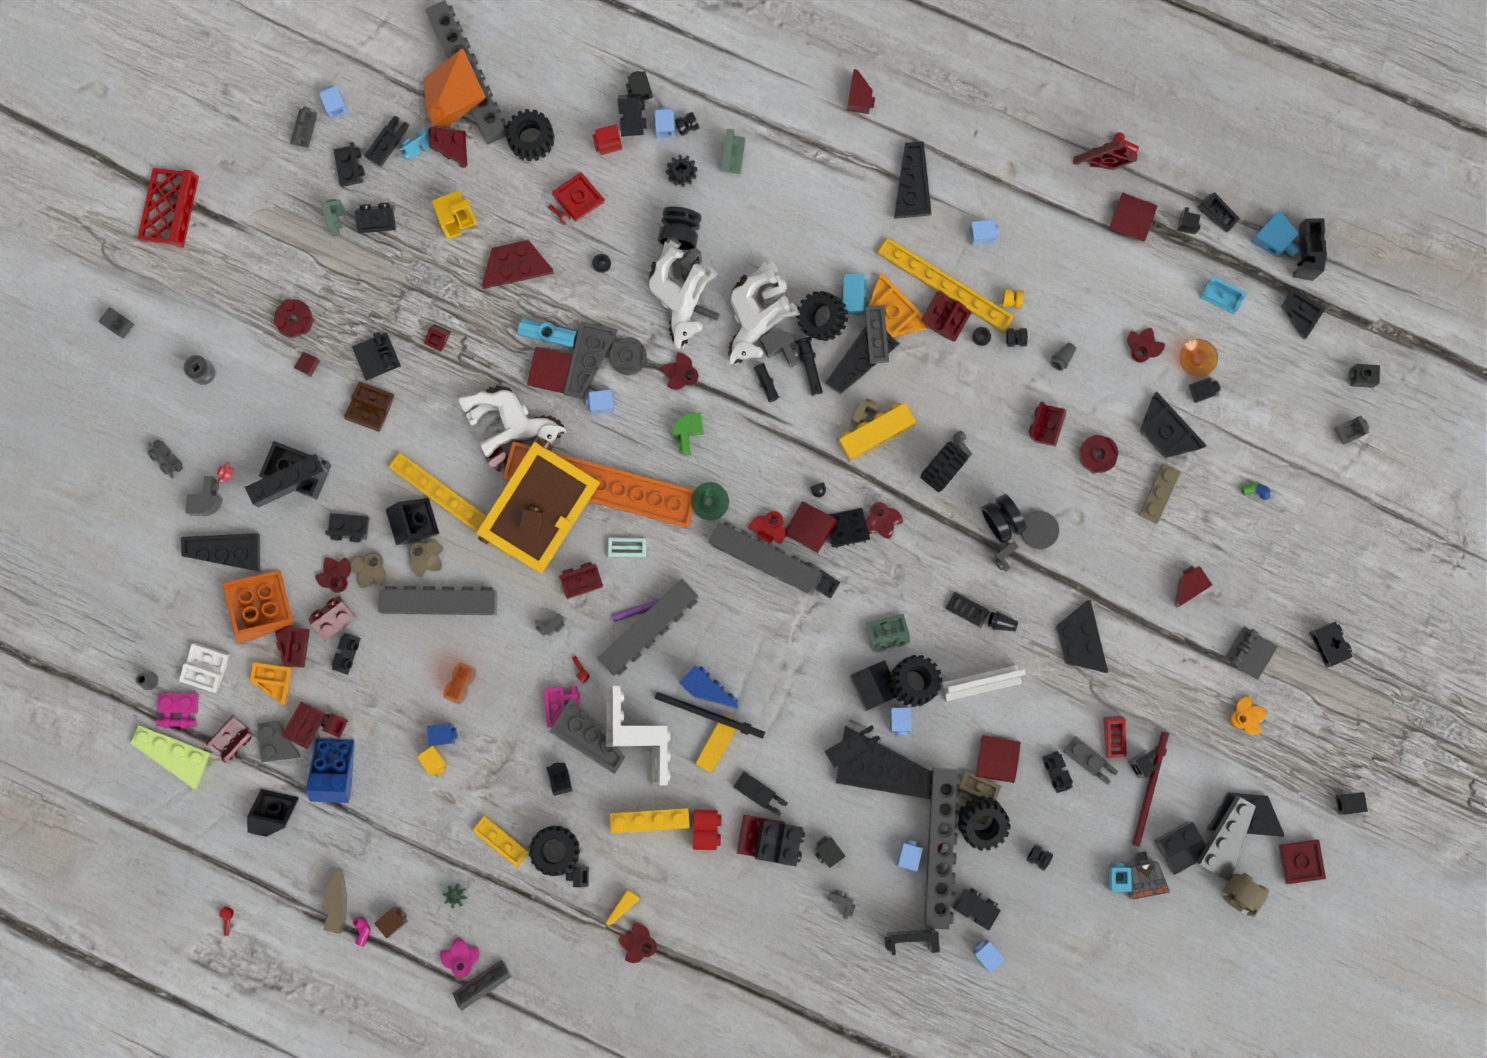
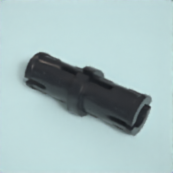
[753,363,780,402]

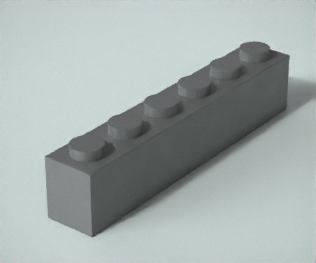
[708,522,823,596]
[597,579,698,676]
[378,586,498,615]

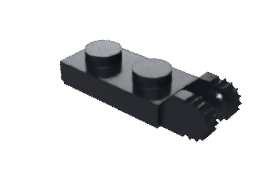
[365,116,409,167]
[824,725,880,768]
[733,771,788,817]

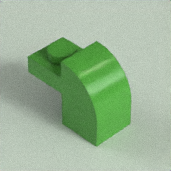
[673,413,704,456]

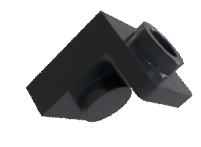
[1189,377,1221,403]

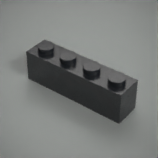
[245,454,329,508]

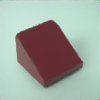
[424,324,451,352]
[294,352,320,377]

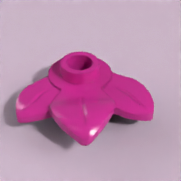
[440,938,479,978]

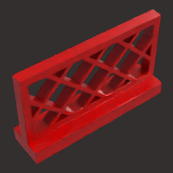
[137,168,199,248]

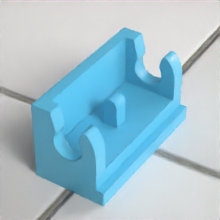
[843,274,867,315]
[1200,276,1247,315]

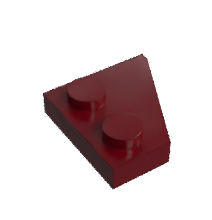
[428,127,467,168]
[274,627,310,668]

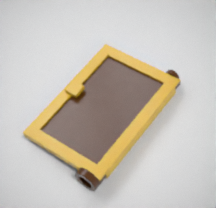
[476,436,600,574]

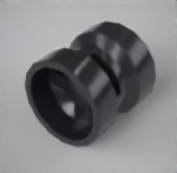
[675,112,699,136]
[1006,328,1028,347]
[1026,844,1053,871]

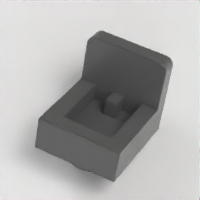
[99,307,134,339]
[1335,416,1369,445]
[994,541,1019,572]
[535,613,566,636]
[828,890,855,919]

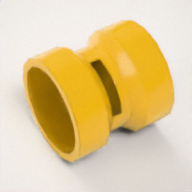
[1002,288,1024,309]

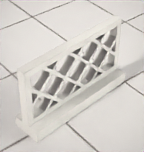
[942,665,1026,702]

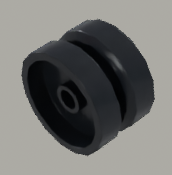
[981,494,1027,543]

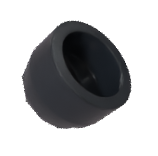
[810,482,826,497]

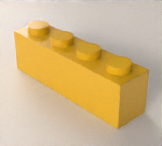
[838,402,917,462]
[610,808,690,833]

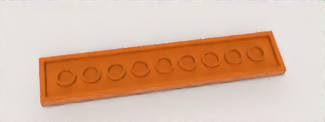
[503,441,698,529]

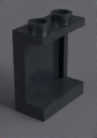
[884,929,940,955]

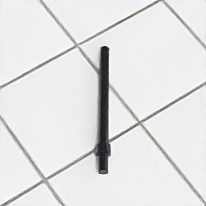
[655,692,766,739]

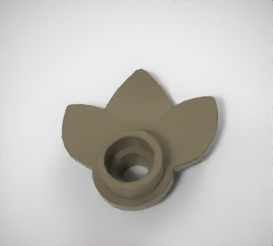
[409,541,443,577]
[350,552,386,588]

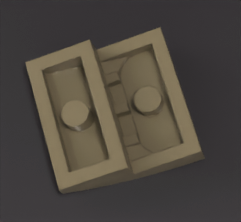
[949,770,1001,825]

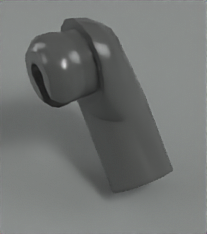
[953,431,972,458]

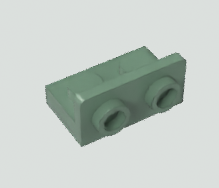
[722,129,745,174]
[321,199,347,237]
[866,614,910,651]

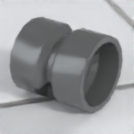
[184,355,216,385]

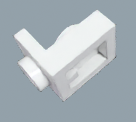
[762,275,787,304]

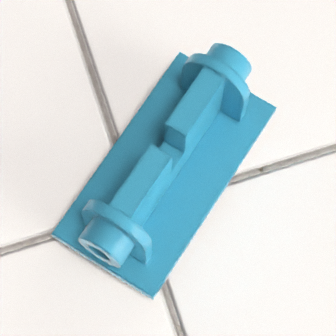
[400,128,429,160]

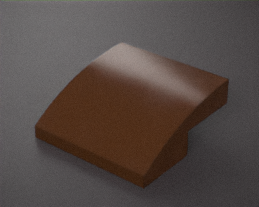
[344,381,394,432]

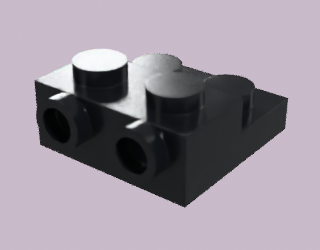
[755,820,805,866]

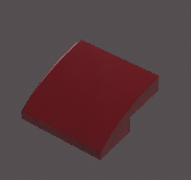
[1109,192,1158,242]
[920,290,972,342]
[527,347,573,394]
[785,501,837,553]
[976,735,1021,783]
[737,814,785,857]

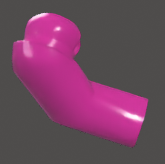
[353,917,371,947]

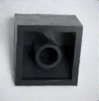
[385,498,440,545]
[850,660,898,712]
[1154,821,1205,875]

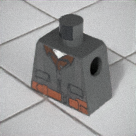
[1128,851,1170,900]

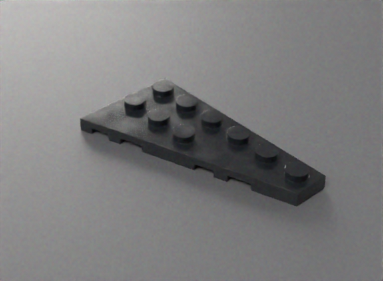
[836,725,951,799]

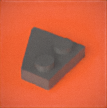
[258,721,300,762]

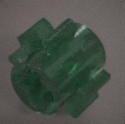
[442,883,468,908]

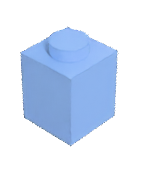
[319,86,348,119]
[655,107,675,138]
[970,219,999,245]
[586,390,615,414]
[890,708,912,736]
[897,840,923,871]
[973,940,1005,973]

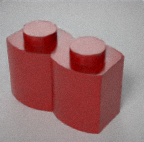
[592,124,623,155]
[693,809,722,850]

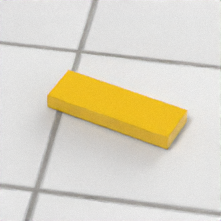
[695,713,739,773]
[472,815,529,868]

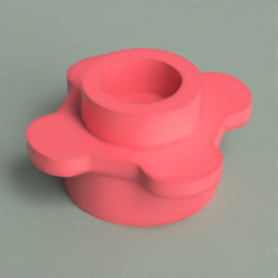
[217,462,233,483]

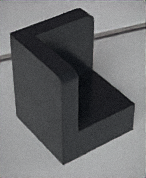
[1177,207,1201,235]
[1335,792,1368,815]

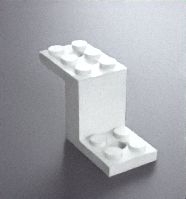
[606,686,671,786]

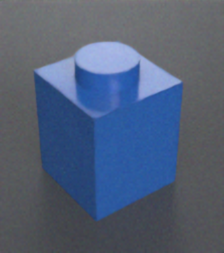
[427,724,458,746]

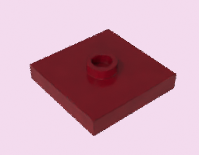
[1279,839,1326,884]

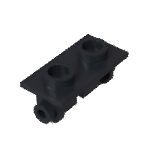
[331,633,361,675]
[1042,751,1073,793]

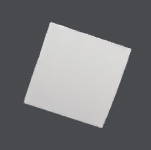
[179,642,230,693]

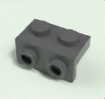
[680,247,702,281]

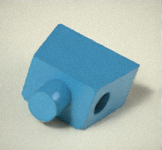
[1251,211,1300,257]

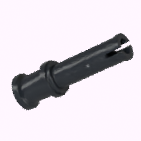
[796,337,823,396]

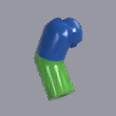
[1241,482,1271,500]

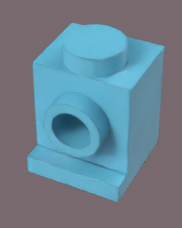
[1108,863,1132,892]

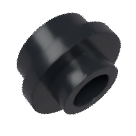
[592,254,611,273]
[972,327,991,346]

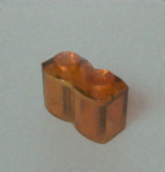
[443,662,476,704]

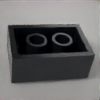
[259,441,331,500]

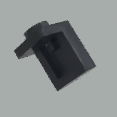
[546,762,573,796]

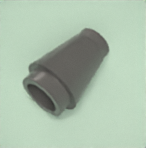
[1050,343,1076,371]
[135,671,158,690]

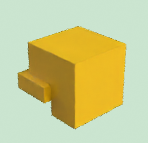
[432,190,478,240]

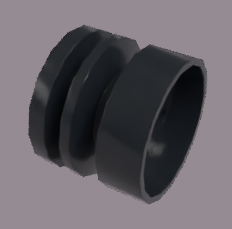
[658,206,702,250]

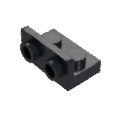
[333,142,365,187]
[355,202,396,233]
[325,513,369,543]

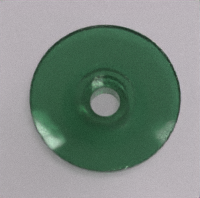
[691,482,729,521]

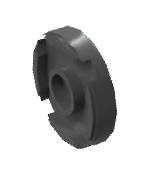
[609,337,647,376]
[1021,511,1059,549]

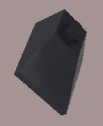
[247,789,299,837]

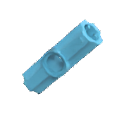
[518,319,577,348]

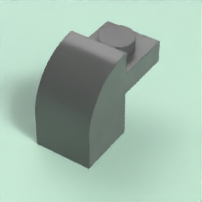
[760,330,799,368]
[185,476,223,516]

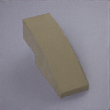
[322,869,347,934]

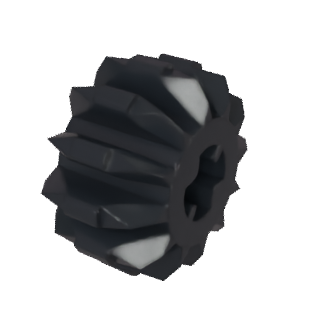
[666,155,698,187]

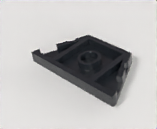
[1140,392,1207,458]
[1056,600,1108,673]
[1207,792,1284,837]

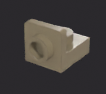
[851,399,879,426]

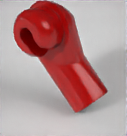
[1113,132,1139,153]

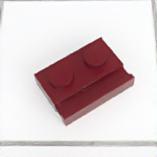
[282,702,326,749]

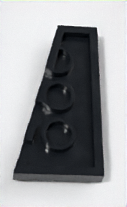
[894,141,932,219]
[825,326,900,395]
[181,533,260,572]

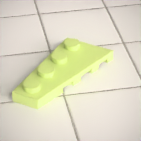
[131,725,212,790]

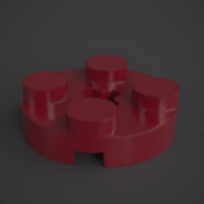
[274,299,313,338]
[1079,435,1119,474]

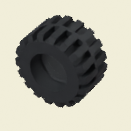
[505,109,555,161]
[796,291,848,341]
[920,441,969,492]
[889,655,942,707]
[958,796,1011,851]
[529,826,580,876]

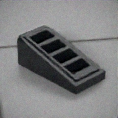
[1198,192,1240,232]
[945,592,990,628]

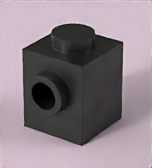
[625,71,653,101]
[1348,364,1380,388]
[815,836,846,868]

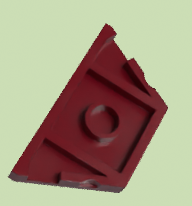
[1073,140,1138,170]
[482,240,554,289]

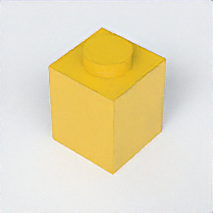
[417,746,449,777]

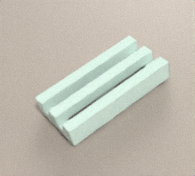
[608,538,647,558]

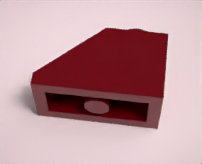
[847,69,875,114]
[1174,566,1212,608]

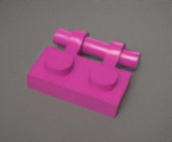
[544,686,580,728]
[156,693,199,729]

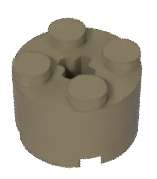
[1221,873,1270,917]

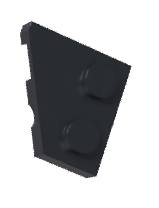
[1281,288,1326,340]

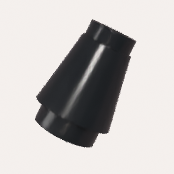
[988,611,1018,632]

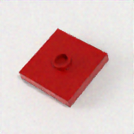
[552,172,605,222]

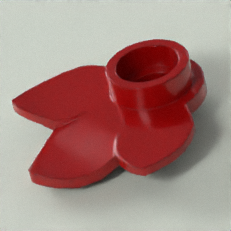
[748,511,786,544]

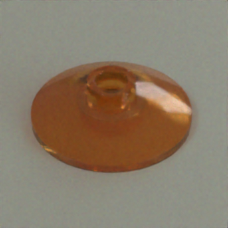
[1180,339,1218,377]

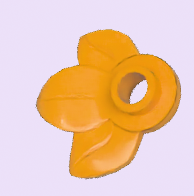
[1230,696,1266,735]

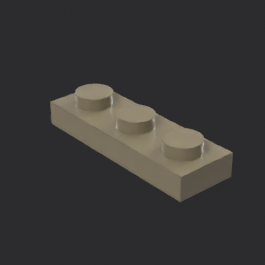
[1139,464,1181,524]

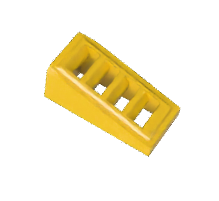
[606,889,641,926]

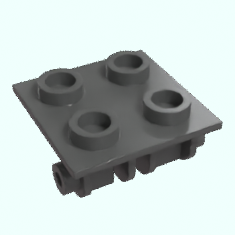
[1224,626,1277,680]

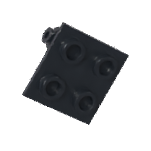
[352,332,401,381]
[829,508,870,549]

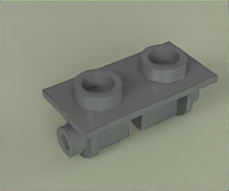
[290,106,318,148]
[147,439,183,479]

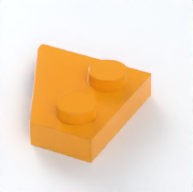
[250,662,293,705]

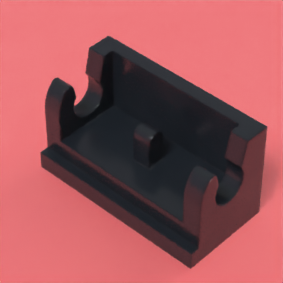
[1293,252,1327,281]
[1127,750,1160,778]

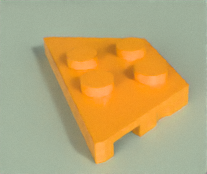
[868,273,929,338]

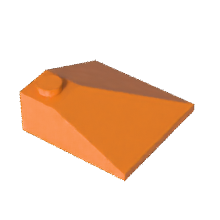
[423,49,486,128]
[222,570,294,644]

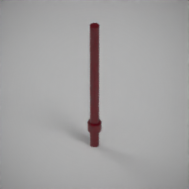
[1132,731,1169,847]

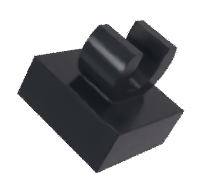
[566,866,589,887]

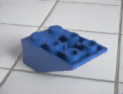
[679,666,739,709]
[306,739,355,803]

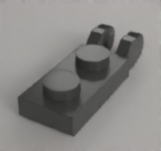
[1063,736,1118,785]

